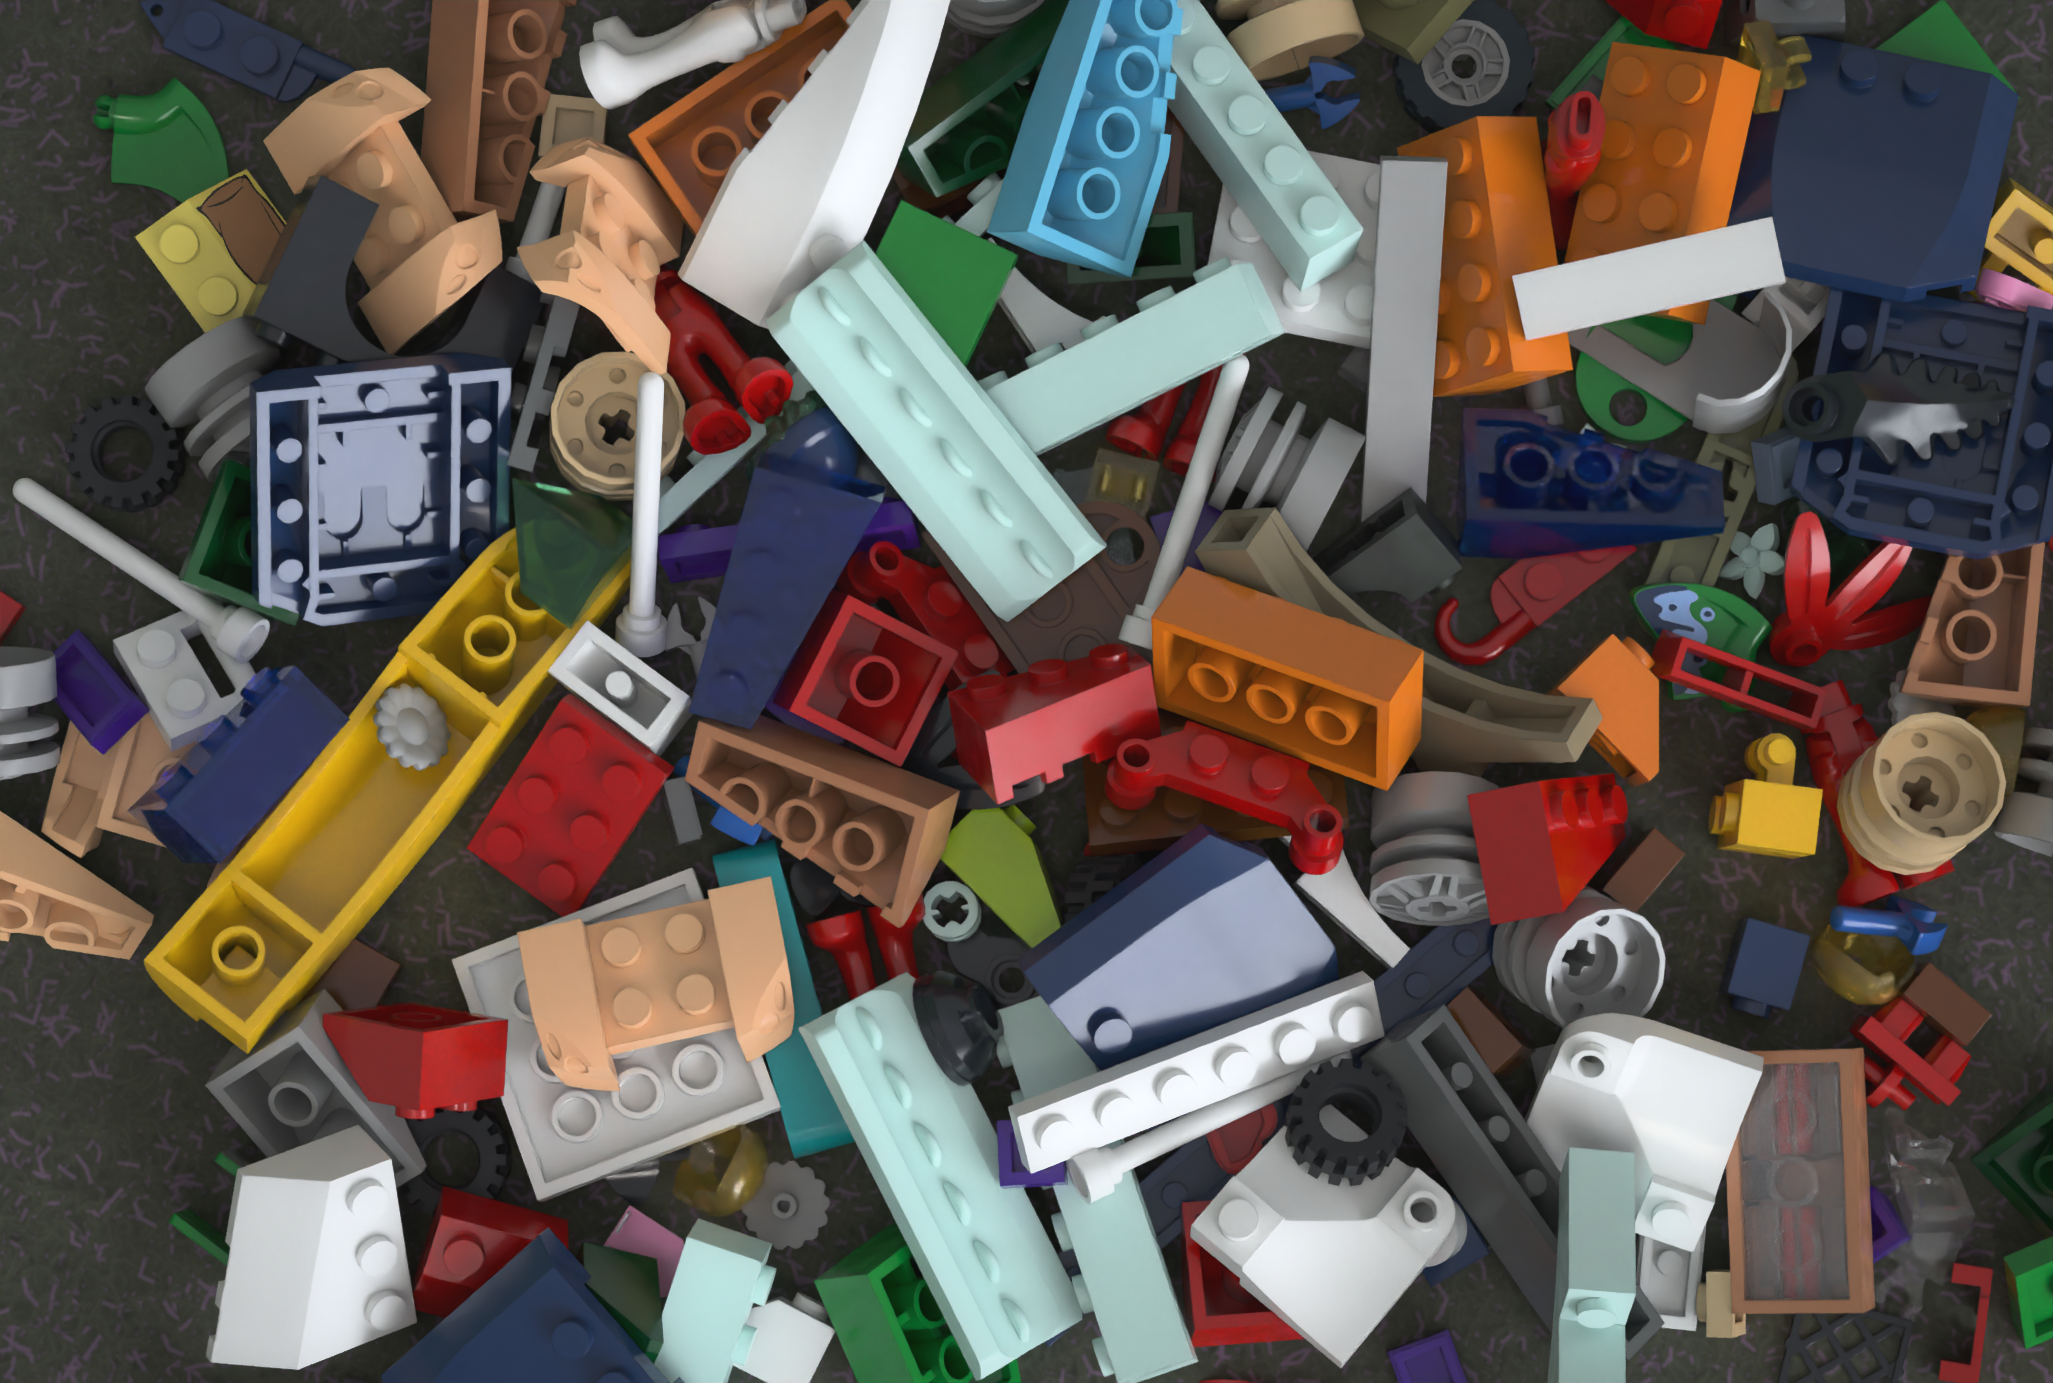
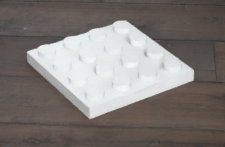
[452,868,782,1202]

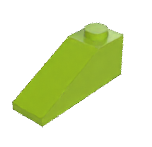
[940,804,1065,949]

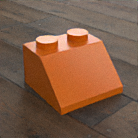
[1545,634,1659,788]

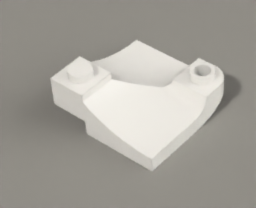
[1524,1013,1764,1252]
[1190,1104,1455,1368]

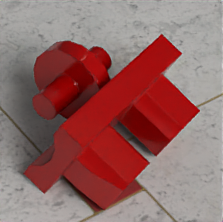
[1848,996,1971,1111]

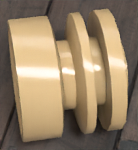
[1214,0,1365,82]
[549,351,685,501]
[1837,712,2006,875]

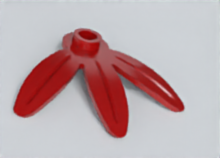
[1768,512,1933,667]

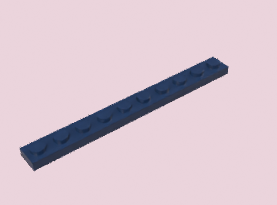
[1045,918,1498,1347]

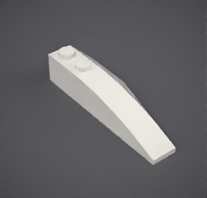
[678,0,950,329]

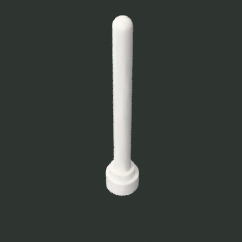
[1118,354,1250,650]
[615,372,667,657]
[13,478,270,664]
[1066,1050,1352,1204]

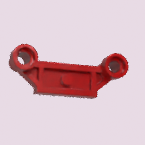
[836,541,1015,761]
[1104,720,1344,875]

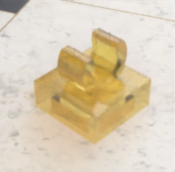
[1737,20,1812,114]
[1085,447,1160,521]

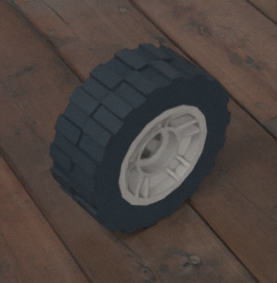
[1392,0,1535,133]

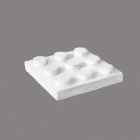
[1207,151,1380,349]

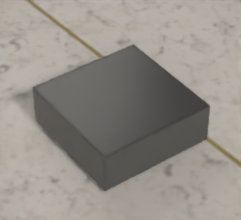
[659,776,703,849]

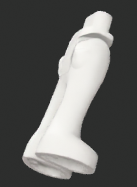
[579,0,807,110]

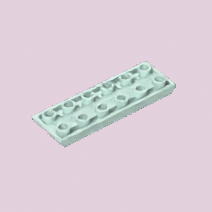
[766,240,1107,622]
[798,972,1082,1381]

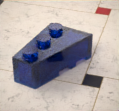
[127,666,350,864]

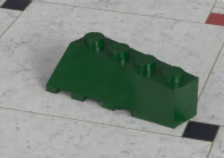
[896,0,1069,198]

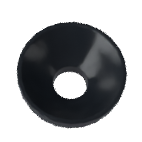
[912,970,1004,1086]

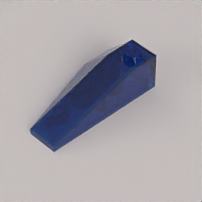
[1456,408,1725,559]

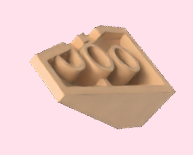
[0,811,154,960]

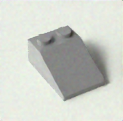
[205,988,427,1188]

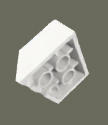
[206,1125,417,1370]

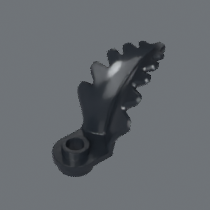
[1783,352,2015,465]

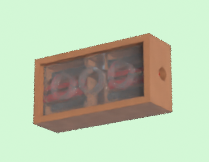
[1726,1048,1875,1314]

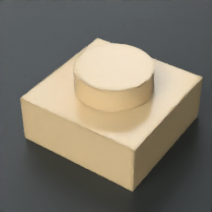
[1696,1269,1746,1338]

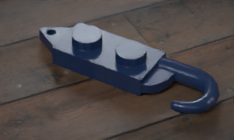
[140,0,357,103]

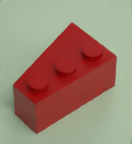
[947,644,1161,805]
[1467,773,1628,925]

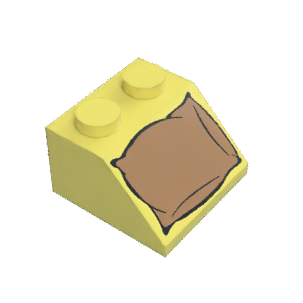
[135,169,286,333]

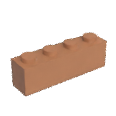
[421,0,577,224]
[1899,542,2045,712]
[685,704,960,928]

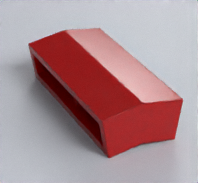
[1650,629,1828,729]

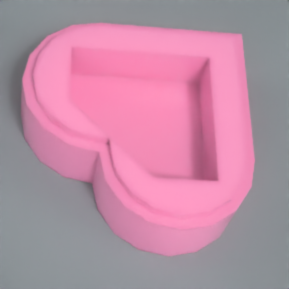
[1974,268,2053,312]

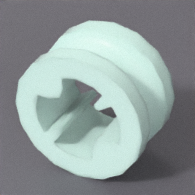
[923,881,982,942]

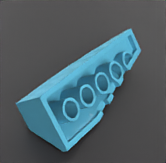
[987,0,1183,278]

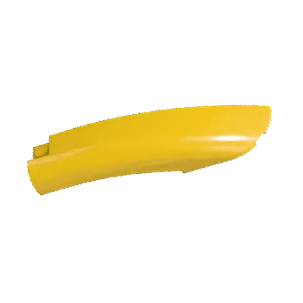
[144,512,658,1054]

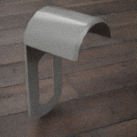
[1563,263,1792,434]

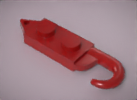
[1434,499,1650,665]

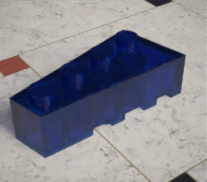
[689,452,885,729]

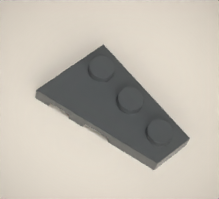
[507,292,580,472]

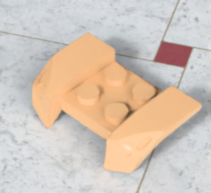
[263,68,502,355]
[517,137,684,375]
[41,713,319,889]
[517,876,795,1091]

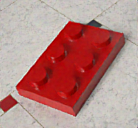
[467,693,675,917]

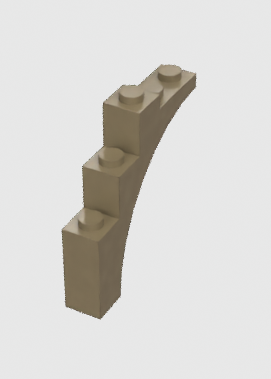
[1195,507,1603,777]

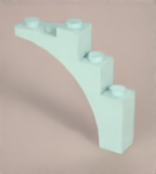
[1547,1147,1636,1383]

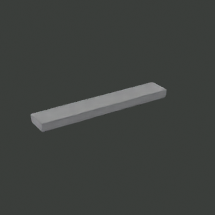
[1359,155,1448,524]

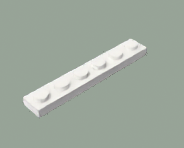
[1008,971,1385,1174]

